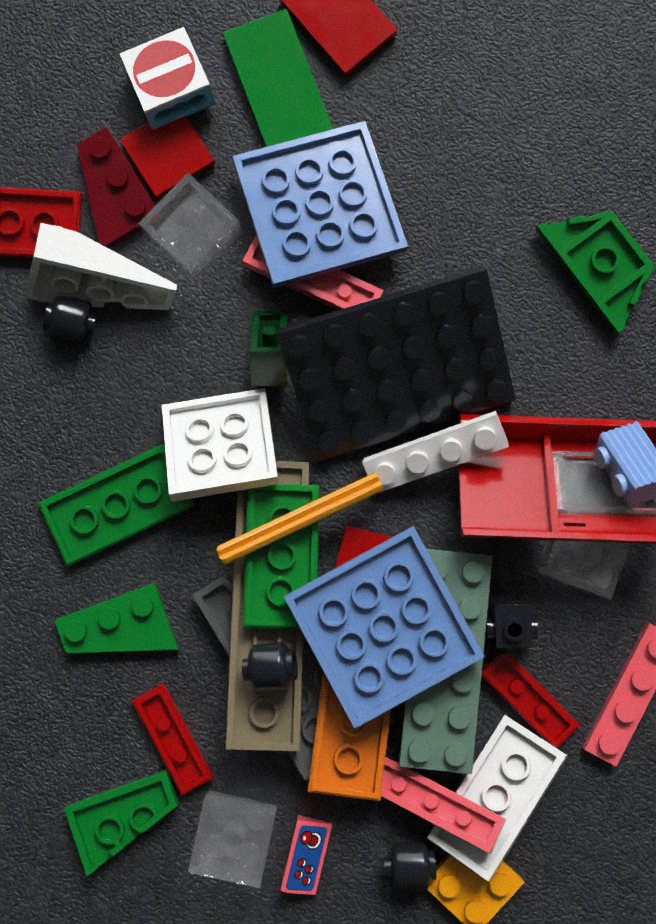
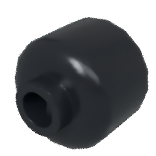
[42,296,96,344]
[242,642,298,693]
[384,841,436,892]

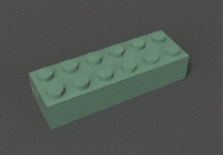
[397,549,493,774]

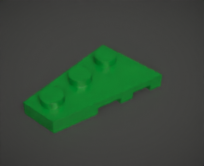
[54,583,180,653]
[64,769,179,877]

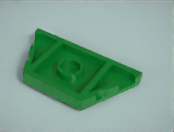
[535,211,655,335]

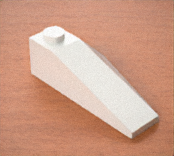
[25,223,177,310]

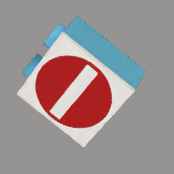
[120,27,216,130]

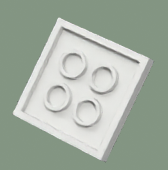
[162,388,279,501]

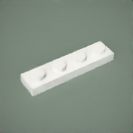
[362,411,509,492]

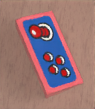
[280,815,332,895]

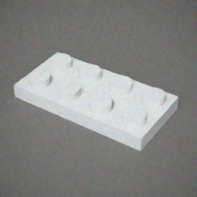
[427,715,568,882]

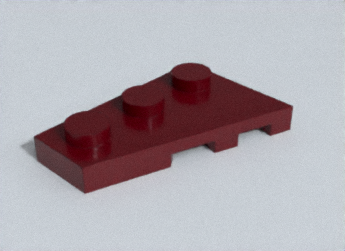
[77,126,162,249]

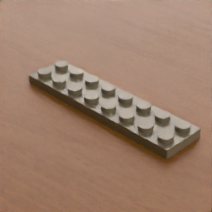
[225,461,309,751]

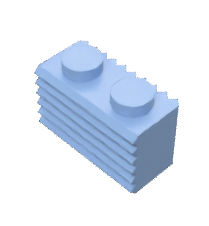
[594,421,656,506]

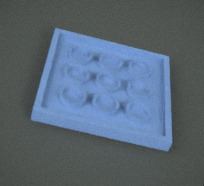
[232,121,408,289]
[284,526,485,729]

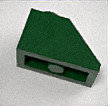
[250,311,288,387]

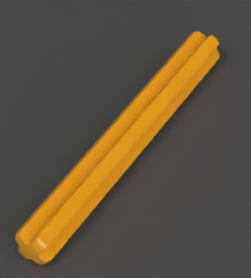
[216,473,383,565]

